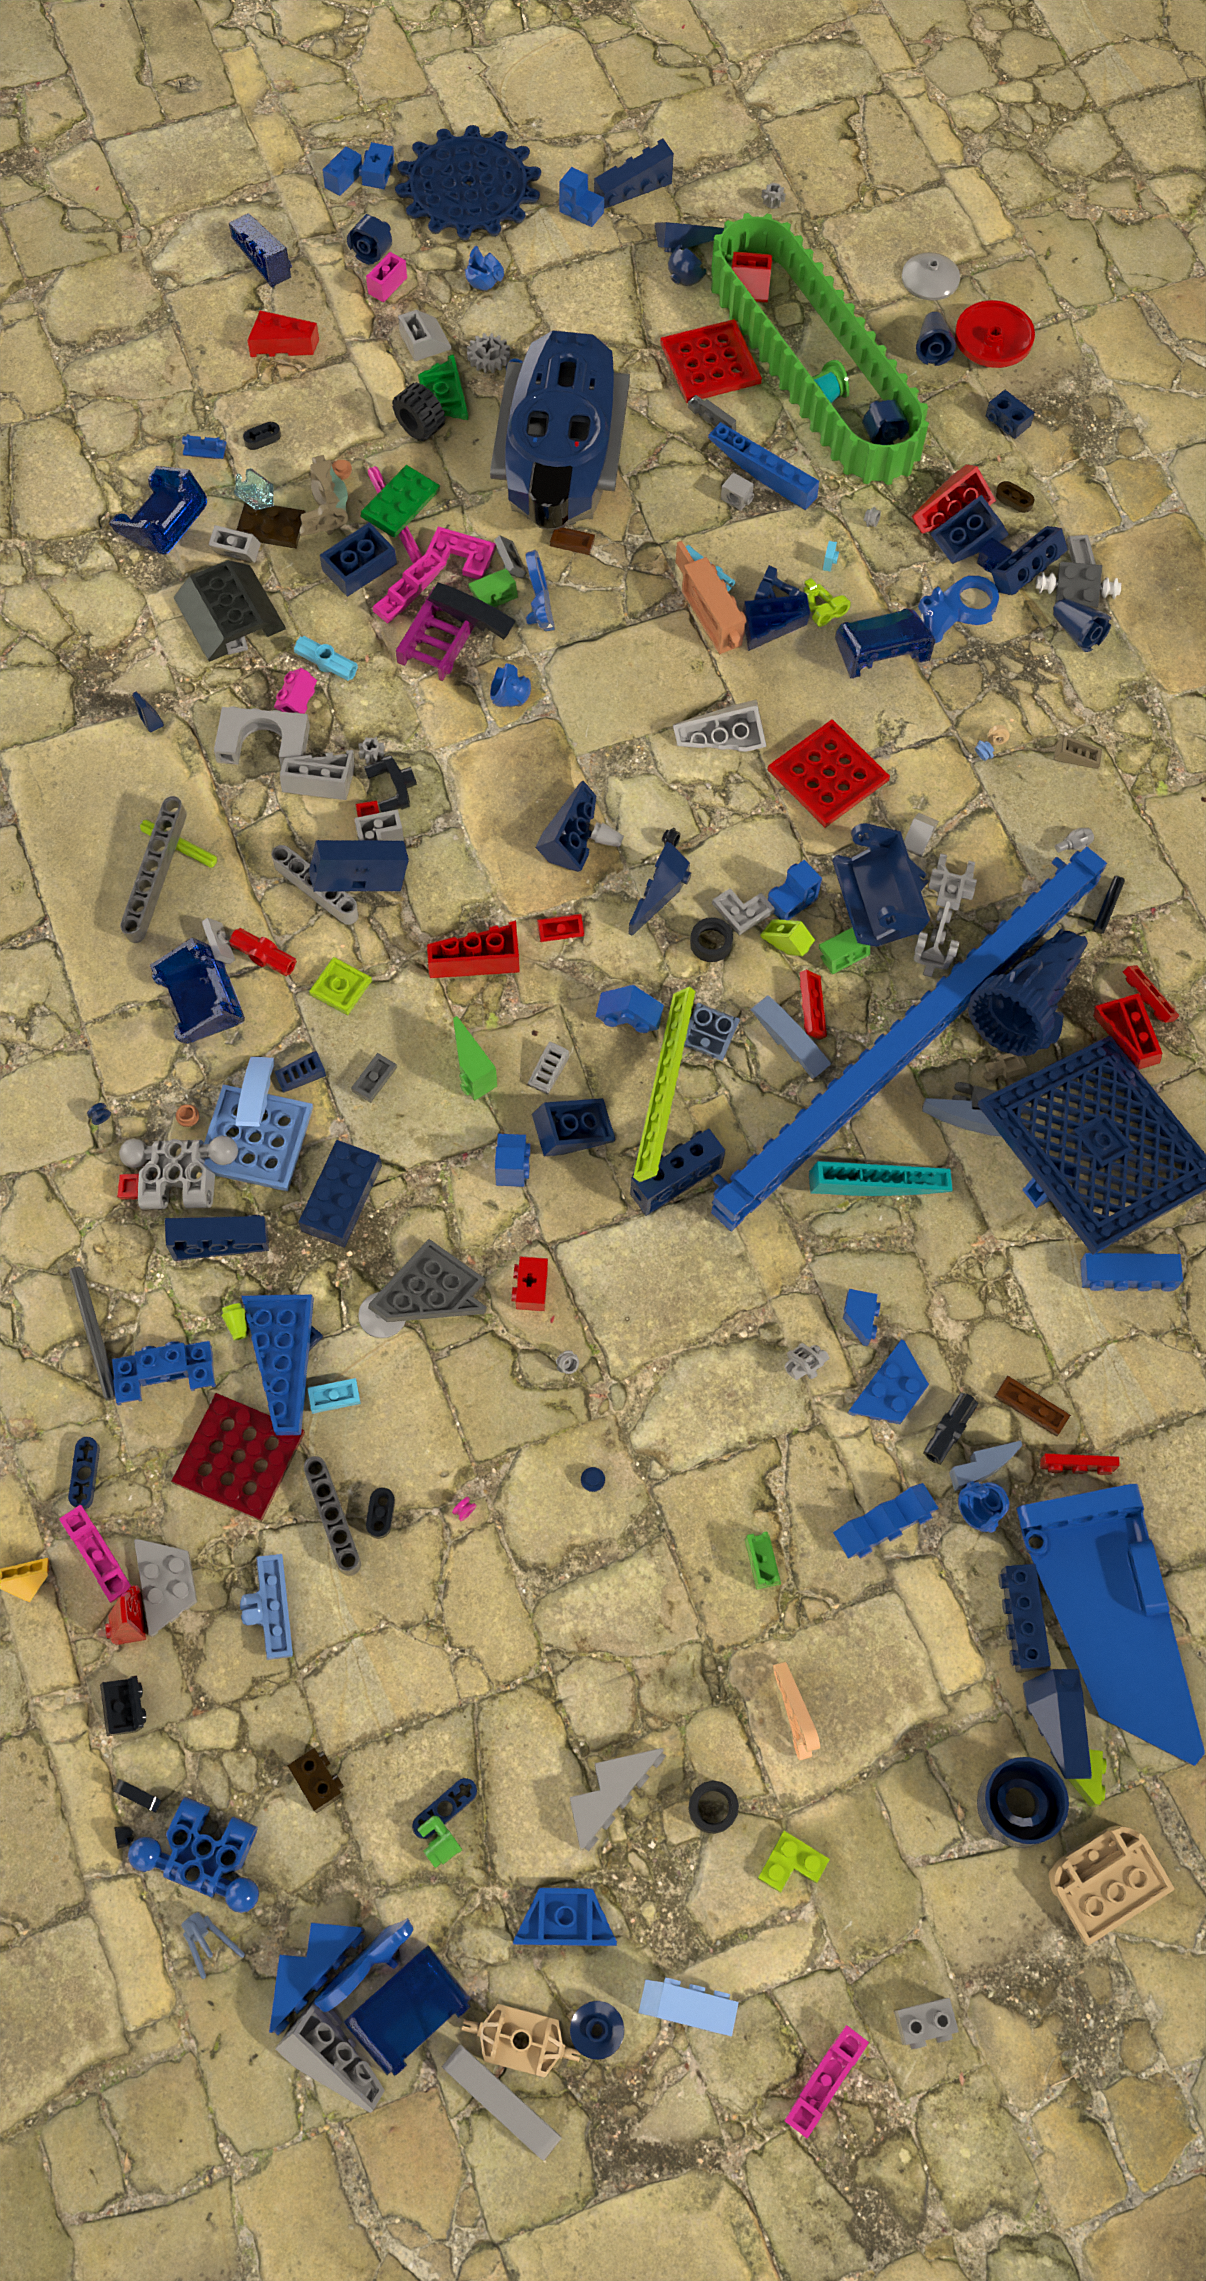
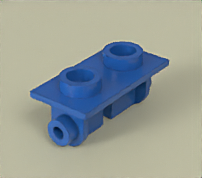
[182,434,227,459]

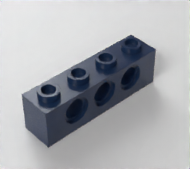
[991,526,1068,595]

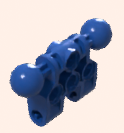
[128,1797,259,1913]

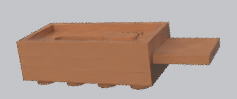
[675,541,746,655]

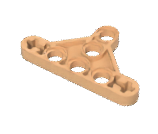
[773,1662,820,1761]

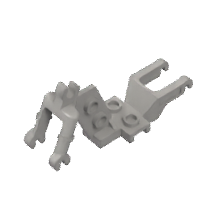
[914,854,977,977]

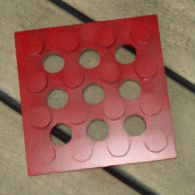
[660,319,762,403]
[767,719,890,828]

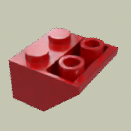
[732,252,772,303]

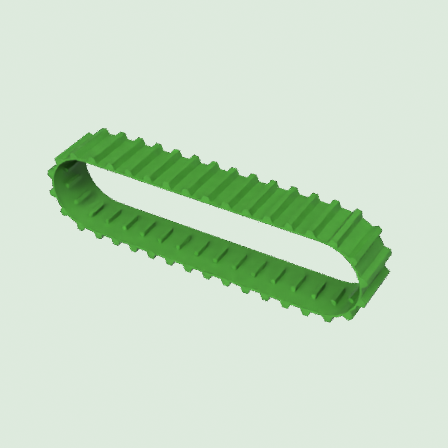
[711,213,929,485]

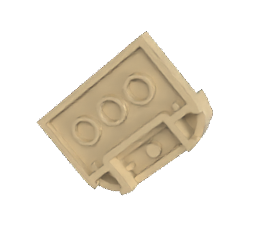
[1049,1826,1175,1946]

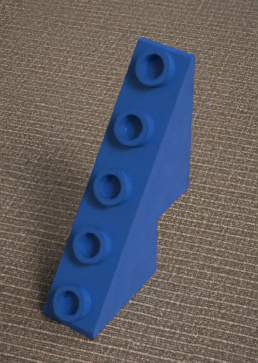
[269,1923,366,2036]

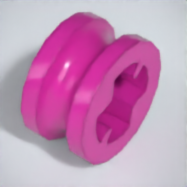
[452,1497,477,1522]

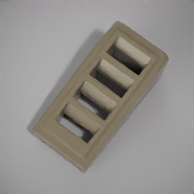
[1054,735,1102,769]

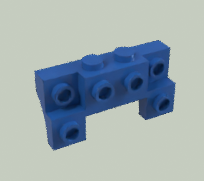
[112,1341,216,1406]

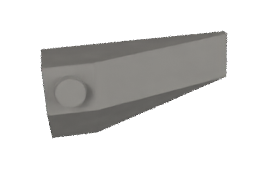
[673,699,767,752]
[275,1998,385,2113]

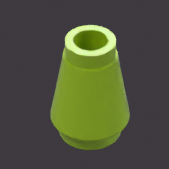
[221,1303,248,1341]

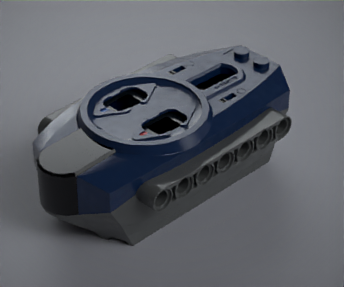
[490,330,630,530]

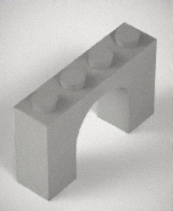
[214,706,310,768]

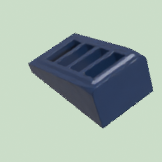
[132,691,164,733]
[275,1051,326,1093]

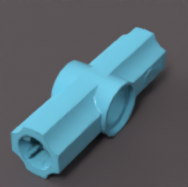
[294,636,358,681]

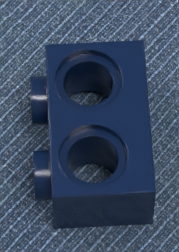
[985,389,1035,439]

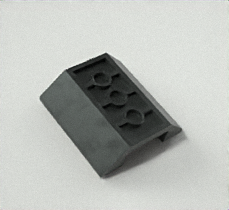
[174,560,286,662]

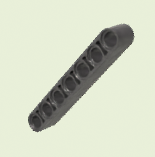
[120,796,187,943]

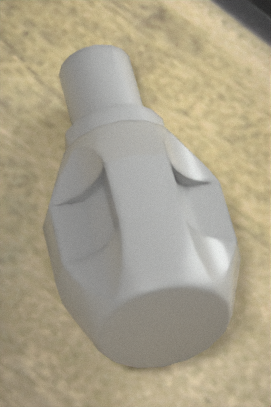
[1055,828,1094,853]

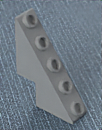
[570,1748,666,1852]

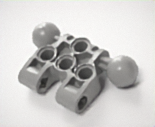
[119,1136,238,1210]

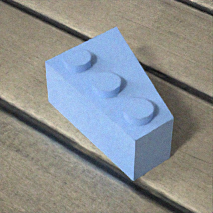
[638,1977,739,2036]

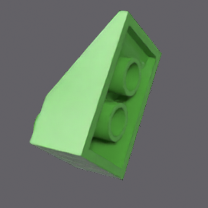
[453,1016,497,1101]

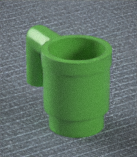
[417,1816,462,1868]

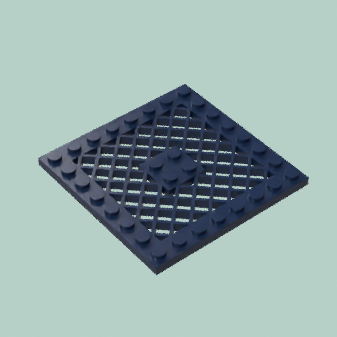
[977,1036,1206,1255]

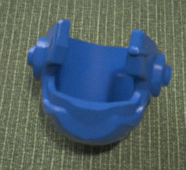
[465,246,504,291]
[490,663,531,707]
[958,1481,1009,1533]

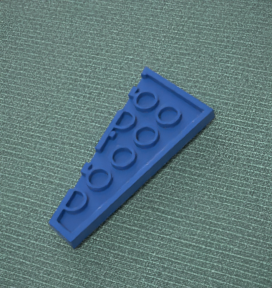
[241,1294,314,1435]

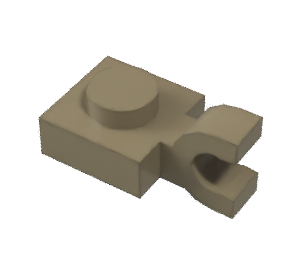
[983,1053,1028,1082]

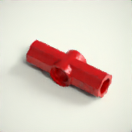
[229,928,297,976]

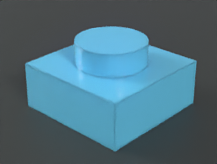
[823,541,839,572]

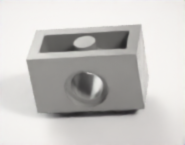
[209,525,261,563]

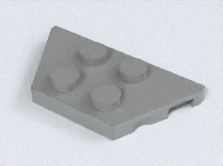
[134,1539,197,1637]

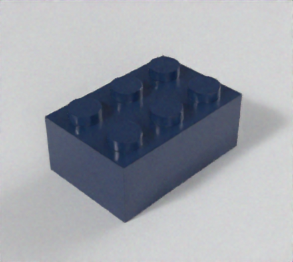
[320,522,397,597]

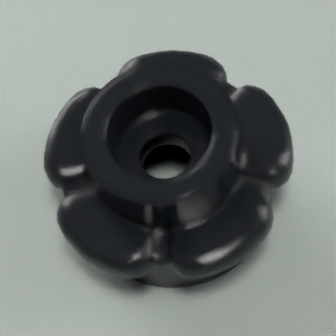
[662,827,681,847]

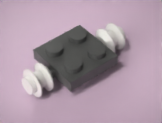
[1036,562,1121,609]

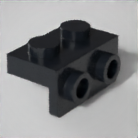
[100,1675,146,1737]

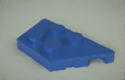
[848,1339,929,1424]
[513,1888,617,1946]

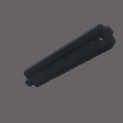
[1093,875,1125,934]

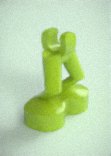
[804,578,851,627]

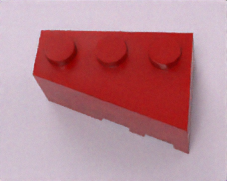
[1093,993,1163,1070]

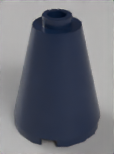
[916,312,956,366]
[1053,599,1112,652]

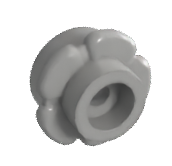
[864,507,881,527]
[556,1350,579,1374]

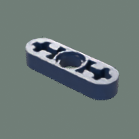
[68,1437,100,1509]
[412,1778,477,1839]

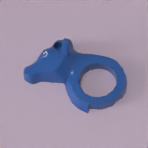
[526,550,555,632]
[918,576,999,644]
[314,1918,413,2012]

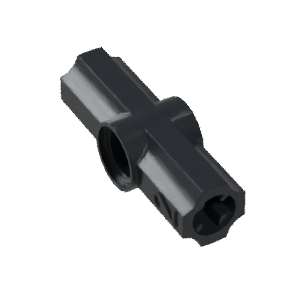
[923,1392,978,1465]

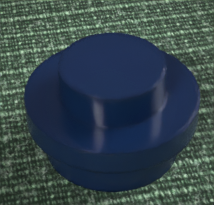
[581,1467,605,1492]

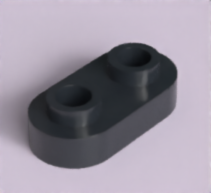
[366,1487,395,1539]

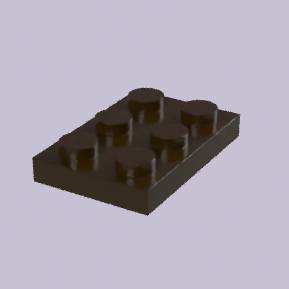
[236,501,306,549]

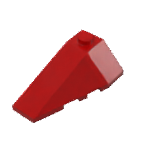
[105,1585,146,1645]

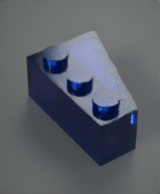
[742,594,810,651]

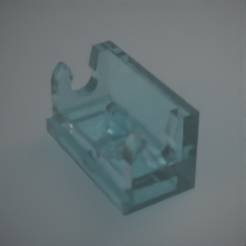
[234,468,274,510]

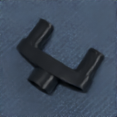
[364,755,417,812]

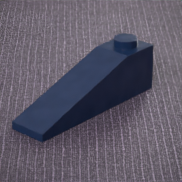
[655,222,724,253]
[628,842,692,936]
[1022,1669,1092,1779]

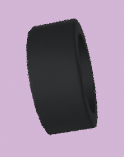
[690,917,733,962]
[688,1780,739,1834]

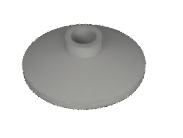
[359,1292,406,1338]

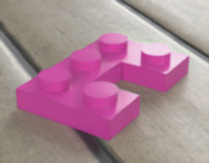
[425,526,496,580]

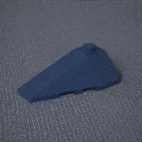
[535,781,597,872]

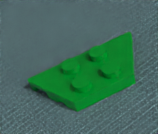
[418,354,468,420]

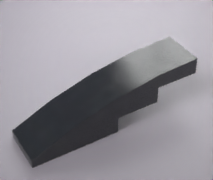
[427,582,516,640]

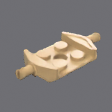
[461,2004,581,2078]

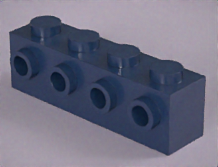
[998,1564,1051,1672]

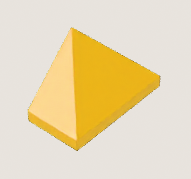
[0,1558,49,1602]

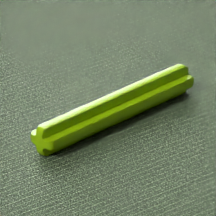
[140,820,218,868]

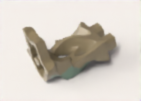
[300,455,348,537]

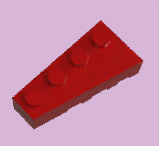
[427,920,520,978]

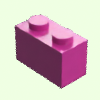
[366,252,407,303]

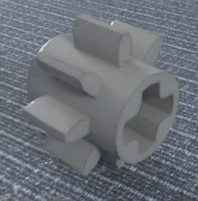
[761,183,786,209]
[358,737,385,764]

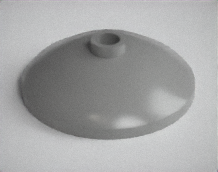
[902,252,960,301]

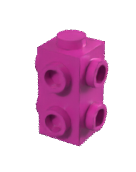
[274,668,317,714]

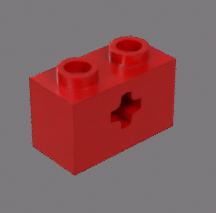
[511,1256,548,1311]

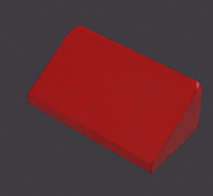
[536,913,584,942]

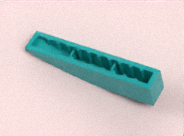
[809,1161,953,1196]

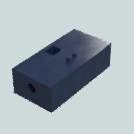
[309,840,409,892]

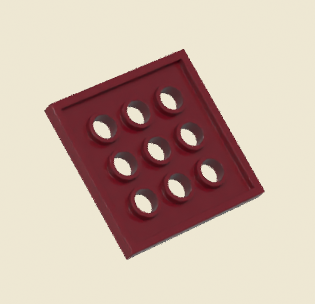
[171,1393,305,1522]

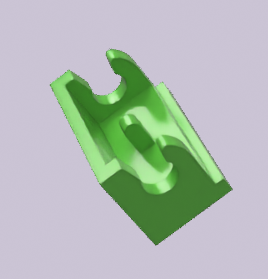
[468,568,518,607]
[819,927,870,975]
[745,1532,781,1590]

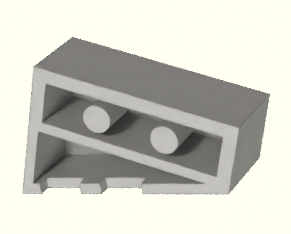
[280,750,355,800]

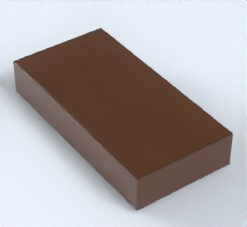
[550,527,595,555]

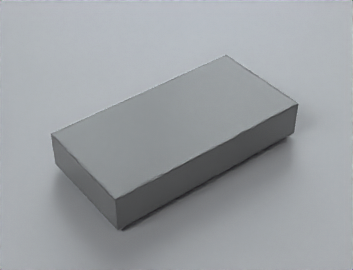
[1066,535,1096,564]

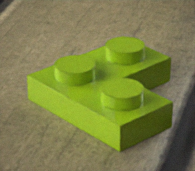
[757,1831,830,1893]

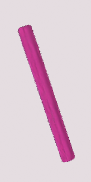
[368,466,422,564]

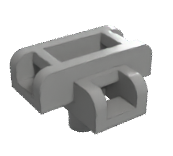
[785,1343,830,1380]

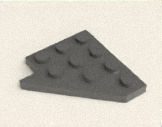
[368,1239,487,1322]

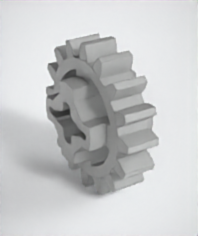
[467,333,510,373]

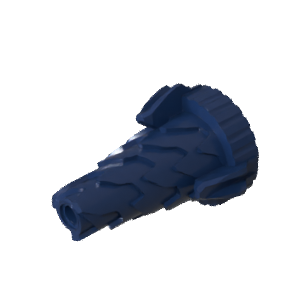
[968,929,1088,1056]

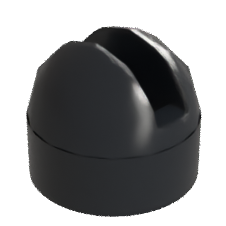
[114,1826,134,1849]

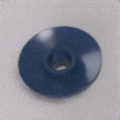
[570,2001,624,2060]

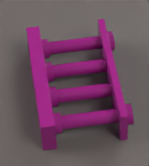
[396,587,475,681]

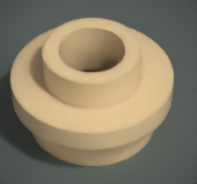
[988,725,1010,745]

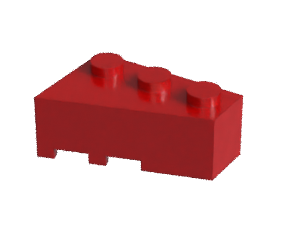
[247,310,319,357]

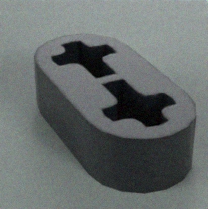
[243,421,281,450]
[112,1779,162,1813]

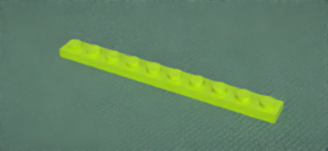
[633,986,696,1182]

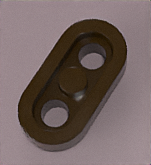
[995,481,1035,513]

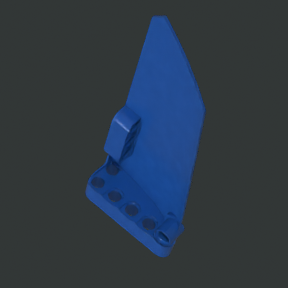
[1016,1484,1205,1766]

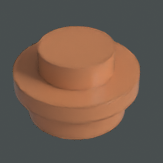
[332,460,352,480]
[176,1104,199,1127]

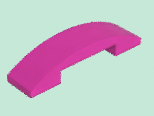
[59,1505,131,1603]
[784,2025,869,2139]

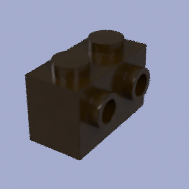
[287,1748,344,1813]

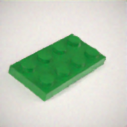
[360,464,440,538]

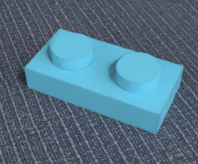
[308,1378,361,1414]

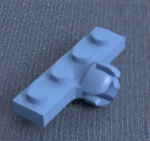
[240,1554,293,1660]

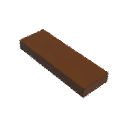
[994,1375,1071,1437]

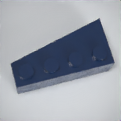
[594,138,674,209]
[165,1215,269,1261]

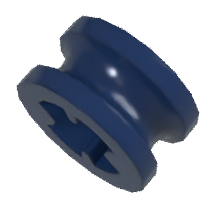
[87,1103,111,1125]

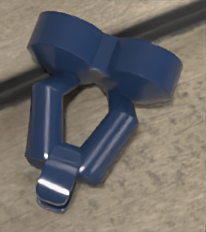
[754,565,806,608]

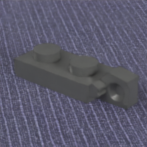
[688,395,736,431]

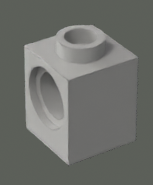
[721,473,754,511]

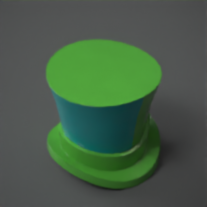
[812,360,849,403]

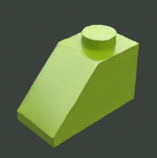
[760,919,815,956]

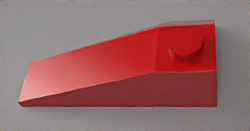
[911,464,996,534]

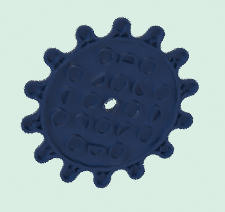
[395,125,541,241]

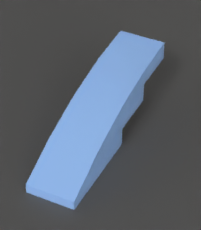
[236,1057,274,1126]

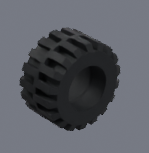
[392,382,446,441]

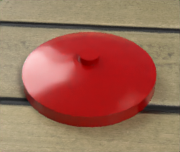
[955,300,1035,368]

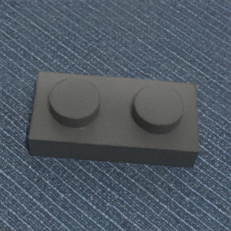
[494,535,527,578]
[351,1053,397,1103]

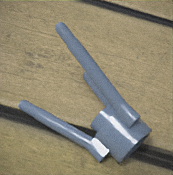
[181,1912,245,1979]

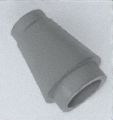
[590,822,624,848]

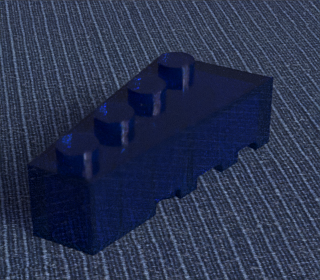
[229,213,292,287]

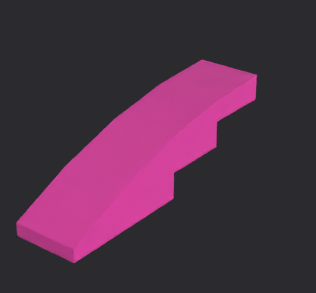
[373,549,447,624]

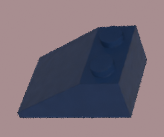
[930,495,1009,564]
[532,1098,616,1157]

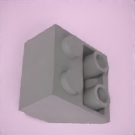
[398,310,451,361]

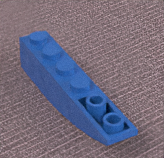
[708,422,819,510]

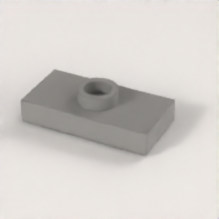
[202,918,235,964]

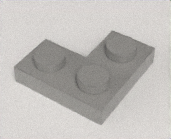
[712,889,775,936]

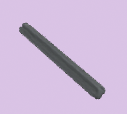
[69,1266,116,1401]

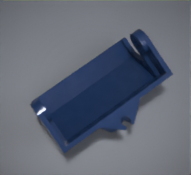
[832,823,930,947]

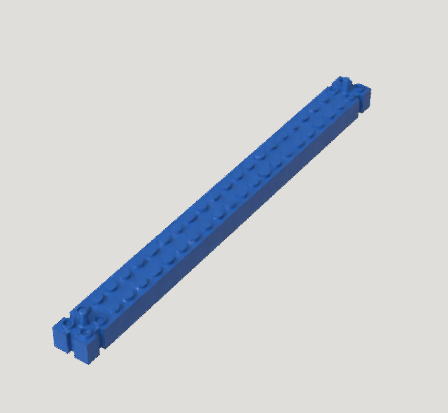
[711,847,1107,1232]

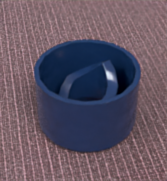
[977,1757,1069,1848]

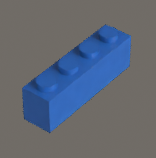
[1080,1253,1183,1292]

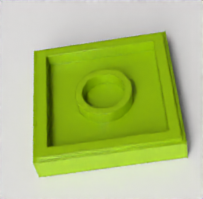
[309,957,372,1016]

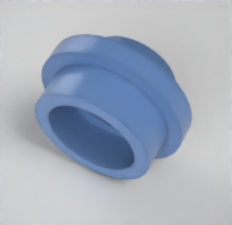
[974,740,994,761]

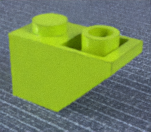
[1068,1749,1107,1807]

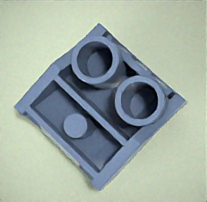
[684,1003,741,1061]

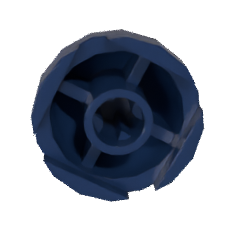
[668,245,707,286]

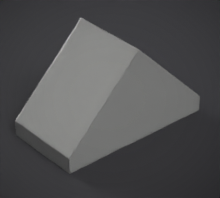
[904,813,939,857]

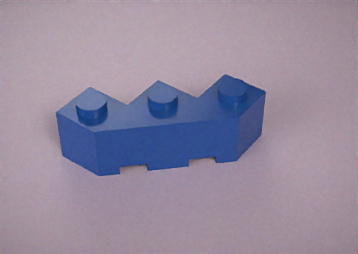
[833,1483,939,1559]

